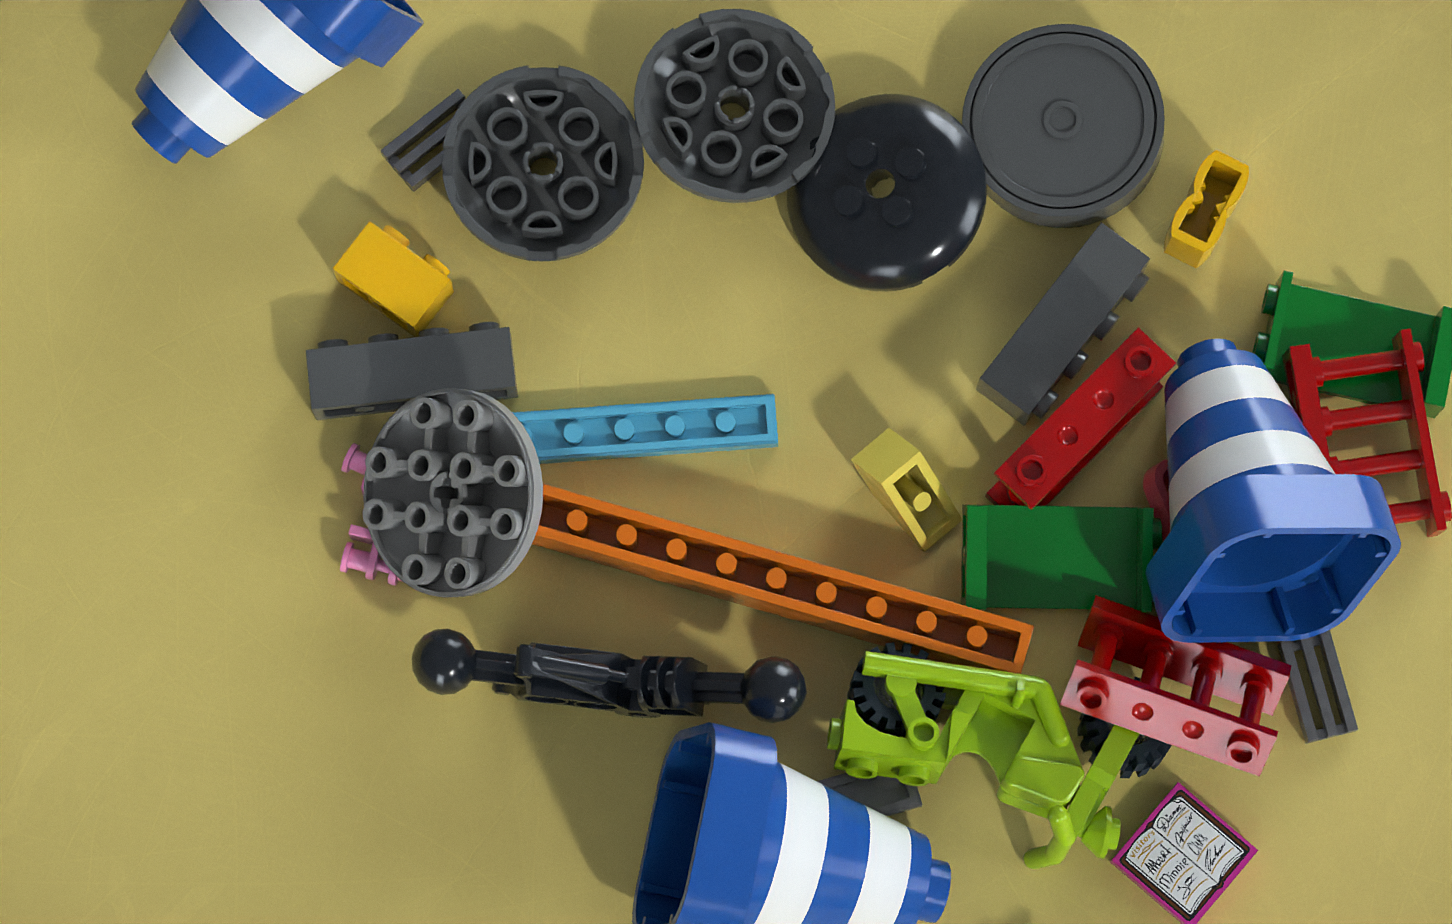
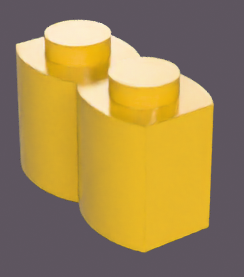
[1164,150,1249,268]

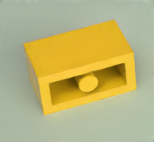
[333,221,454,337]

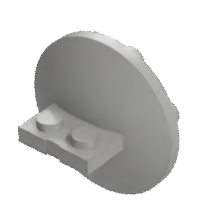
[363,388,543,597]

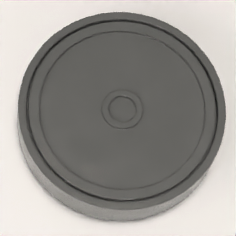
[962,24,1165,228]

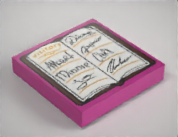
[1110,782,1258,924]

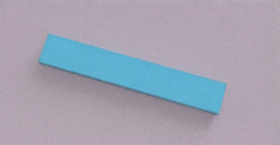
[512,394,778,464]

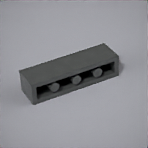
[976,222,1150,426]
[306,322,518,420]

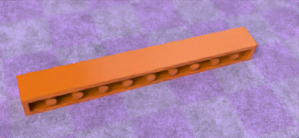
[532,484,1034,674]

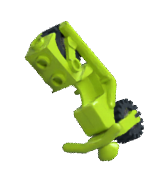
[827,642,1172,869]

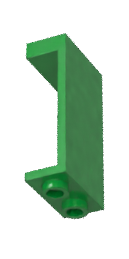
[1252,270,1452,418]
[961,505,1162,612]

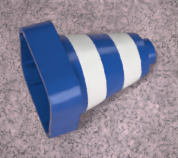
[132,0,424,164]
[1145,339,1401,643]
[632,722,951,924]

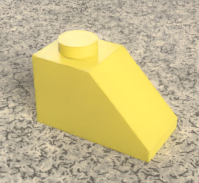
[851,428,962,552]

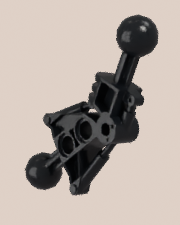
[411,628,807,723]

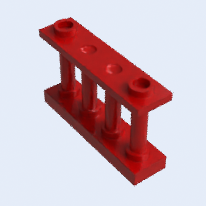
[985,327,1176,510]
[1282,328,1452,537]
[1060,595,1292,777]

